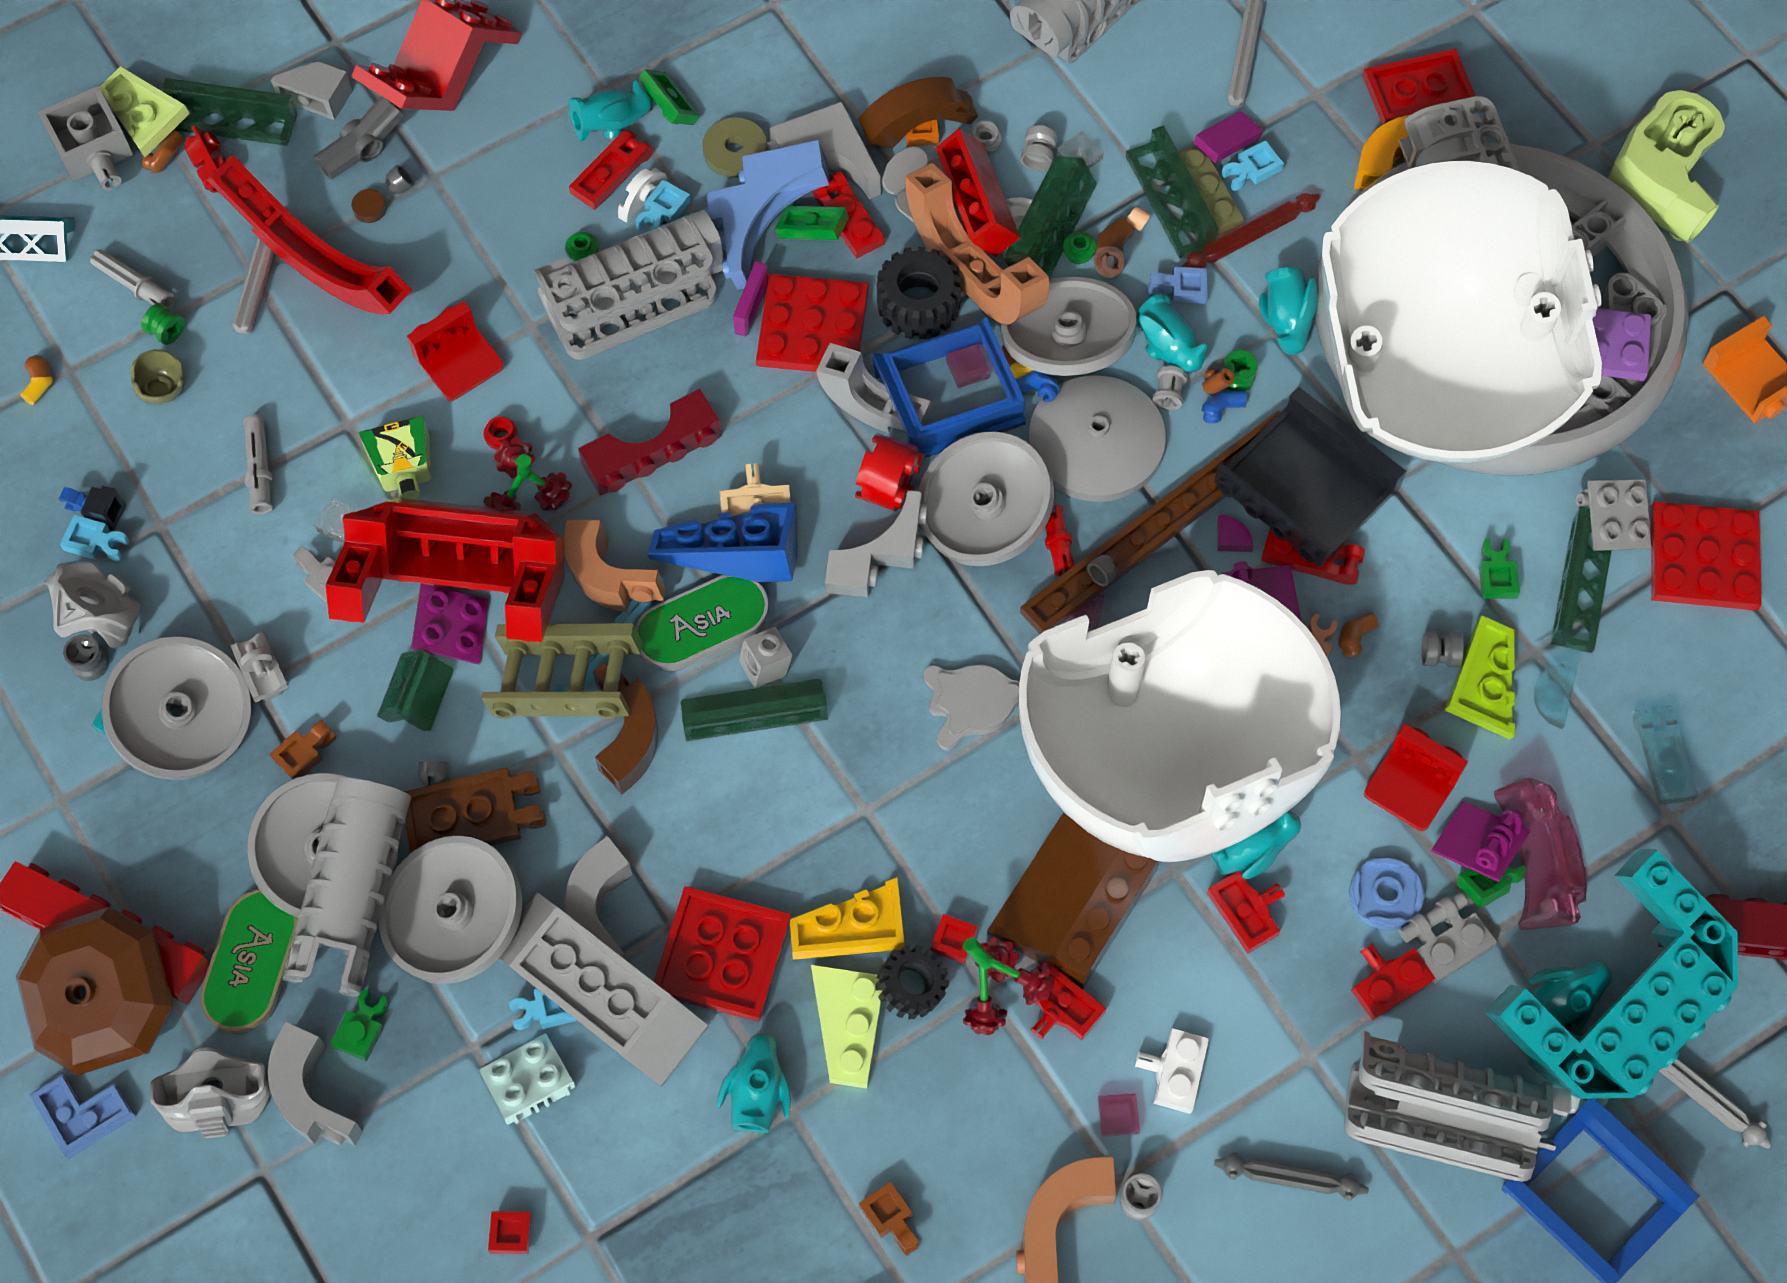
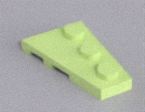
[99,66,190,157]
[811,965,882,1088]

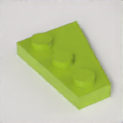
[1445,615,1515,740]

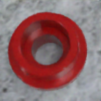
[483,416,518,450]

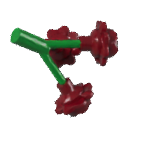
[483,436,572,511]
[963,937,1055,1036]

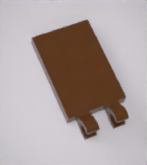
[404,767,546,853]

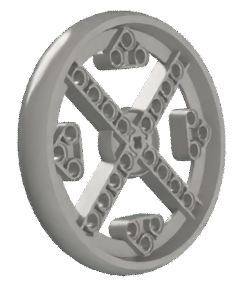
[1315,143,1689,476]

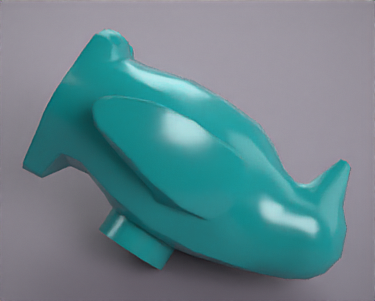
[568,80,652,141]
[1259,267,1318,356]
[1136,293,1208,372]
[1211,810,1301,879]
[1529,960,1612,1035]
[717,1033,791,1134]

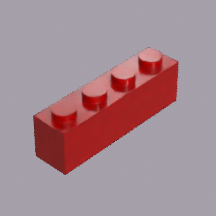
[935,128,1020,257]

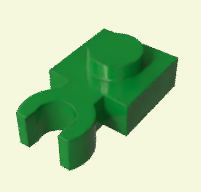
[1479,539,1520,599]
[1457,861,1527,908]
[330,989,389,1062]

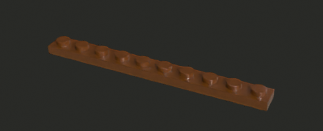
[1020,410,1281,634]

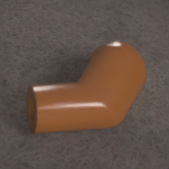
[142,131,183,173]
[1202,368,1234,394]
[1338,612,1379,658]

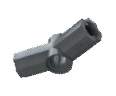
[313,96,405,180]

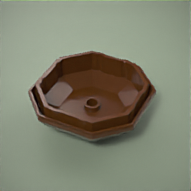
[16,907,174,1075]

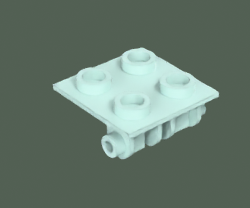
[479,1033,575,1125]

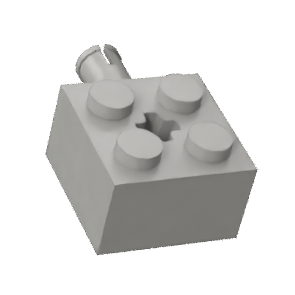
[37,86,133,191]

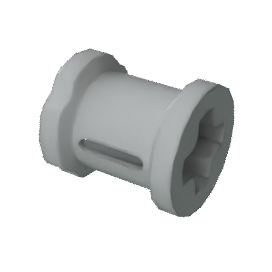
[1152,366,1188,411]

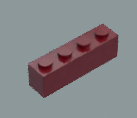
[1658,894,1787,960]

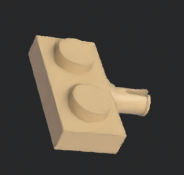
[720,463,791,516]

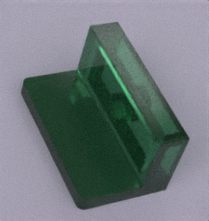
[377,649,453,731]

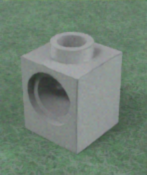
[738,627,792,689]

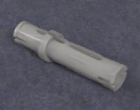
[243,415,273,515]

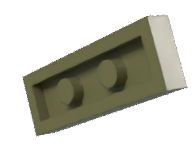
[1171,146,1244,238]

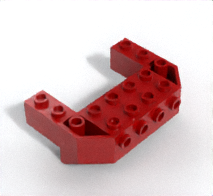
[325,498,564,642]

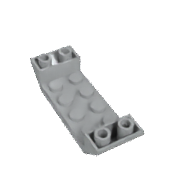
[499,892,709,1087]

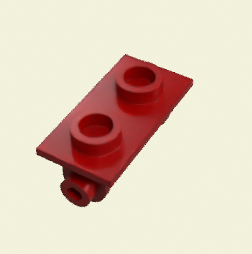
[184,125,227,193]

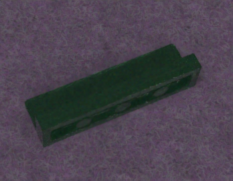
[680,679,828,742]

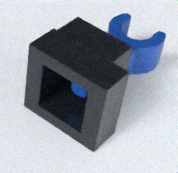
[58,485,126,531]

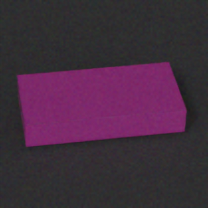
[1193,111,1263,163]
[733,261,768,337]

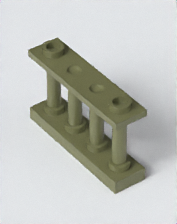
[481,623,643,719]

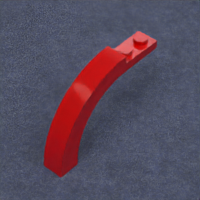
[207,155,412,315]

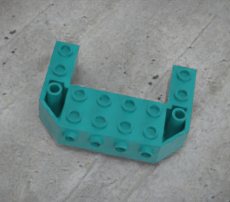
[1485,848,1738,1099]

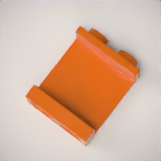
[1702,316,1787,424]

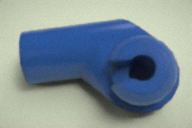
[1015,371,1060,402]
[1201,390,1246,423]

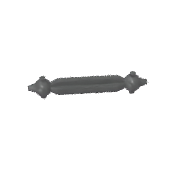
[1214,1152,1369,1201]

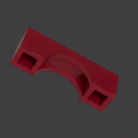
[578,389,721,496]

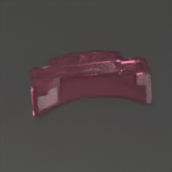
[1494,777,1587,930]

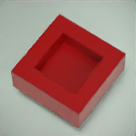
[930,914,978,964]
[488,1211,532,1254]

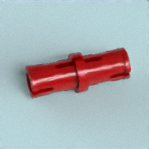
[1044,505,1075,577]

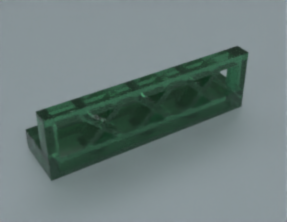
[162,78,297,146]
[1126,125,1218,258]
[1003,156,1097,279]
[1550,506,1612,653]

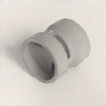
[1021,125,1058,172]
[1120,1173,1162,1221]

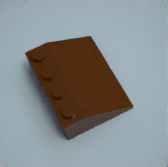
[987,813,1160,989]

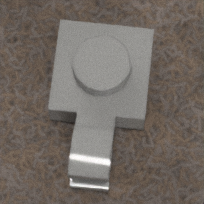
[292,546,335,603]

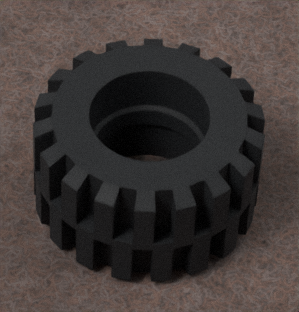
[877,246,961,340]

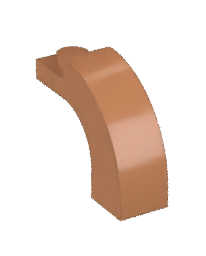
[563,520,666,612]

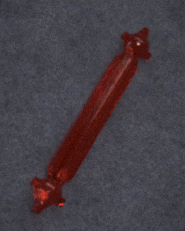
[1181,193,1320,268]

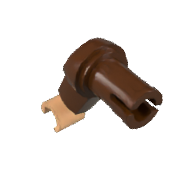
[1094,207,1150,278]

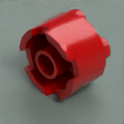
[855,433,925,512]

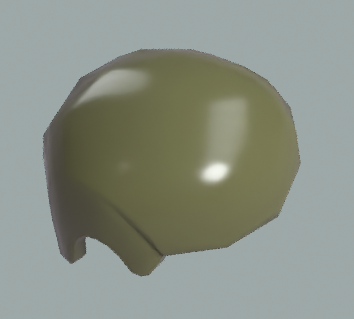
[131,349,184,405]

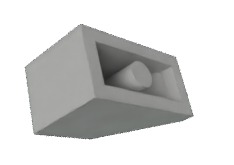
[271,61,352,120]

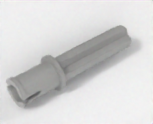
[90,249,175,309]

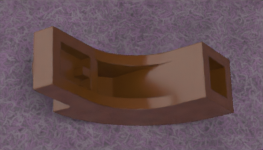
[858,77,978,148]
[593,663,658,794]

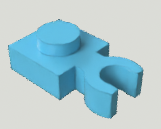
[1221,140,1284,191]
[636,180,691,231]
[60,515,129,561]
[509,989,577,1030]

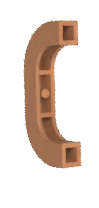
[905,163,1049,324]
[1016,1157,1116,1283]

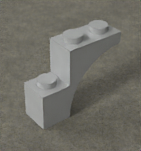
[825,490,928,597]

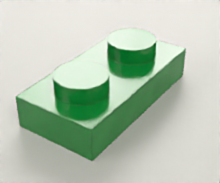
[638,69,700,125]
[775,206,849,240]

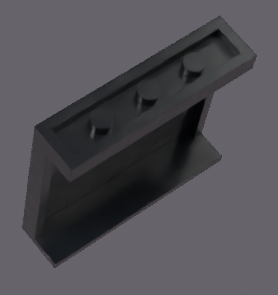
[1214,387,1407,568]

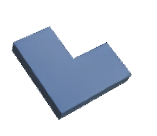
[29,1073,136,1159]

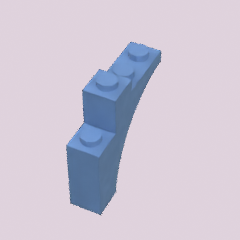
[703,140,829,290]

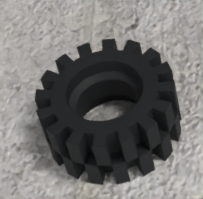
[876,945,949,1019]

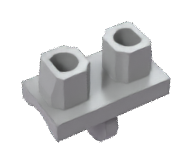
[230,631,289,703]

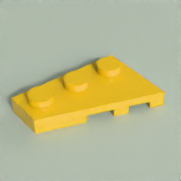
[790,877,904,960]

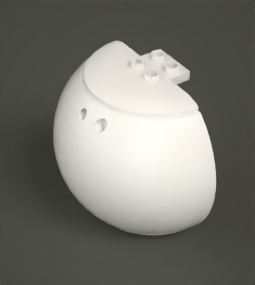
[1322,161,1602,463]
[1019,570,1341,862]

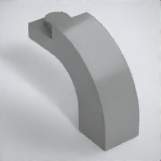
[816,343,932,433]
[564,836,633,961]
[268,1022,363,1145]

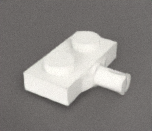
[1135,1028,1209,1114]

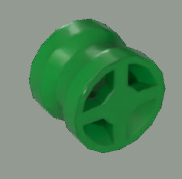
[141,303,185,345]
[1223,350,1258,391]

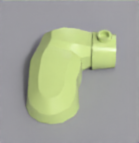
[1608,90,1725,243]

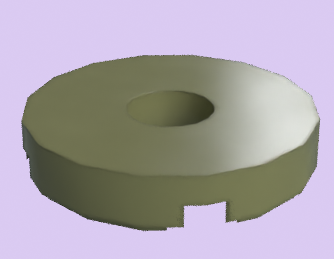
[702,117,767,177]

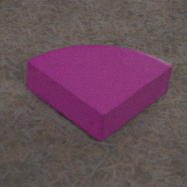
[1217,514,1254,552]

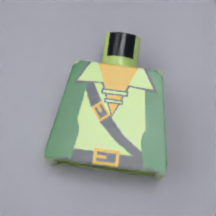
[359,415,432,499]

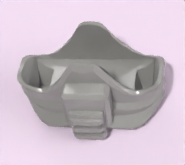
[43,561,140,648]
[150,1047,270,1139]

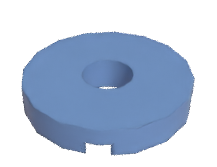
[1349,856,1425,930]

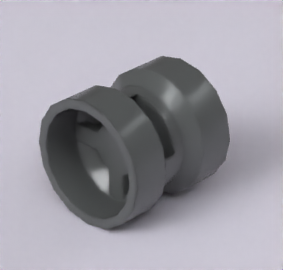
[1421,631,1464,667]
[63,634,108,681]

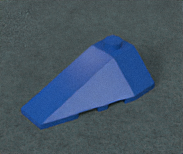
[648,503,798,582]

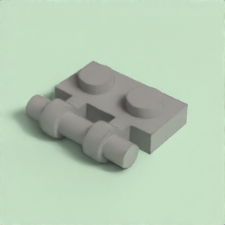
[1399,892,1498,985]

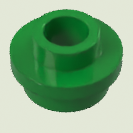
[565,232,599,262]
[1063,232,1096,264]

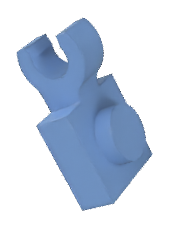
[1148,266,1207,304]

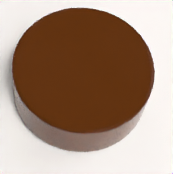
[351,189,386,223]

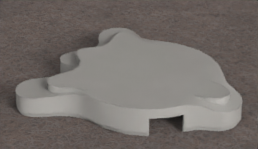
[923,665,1020,751]

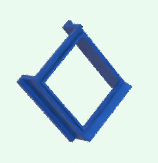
[871,318,1026,458]
[1502,1098,1700,1283]

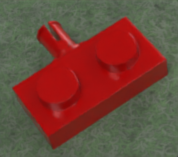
[1207,871,1285,954]
[1351,943,1436,1021]
[1030,962,1106,1040]

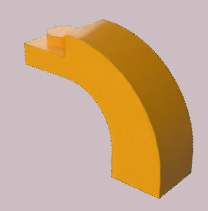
[1353,115,1410,190]

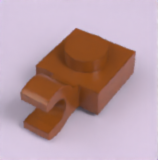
[269,720,336,780]
[858,1181,919,1256]

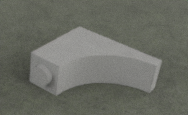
[767,102,881,199]

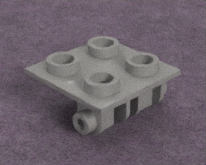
[1576,480,1652,551]

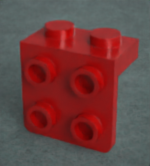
[407,301,504,401]
[1364,724,1468,831]

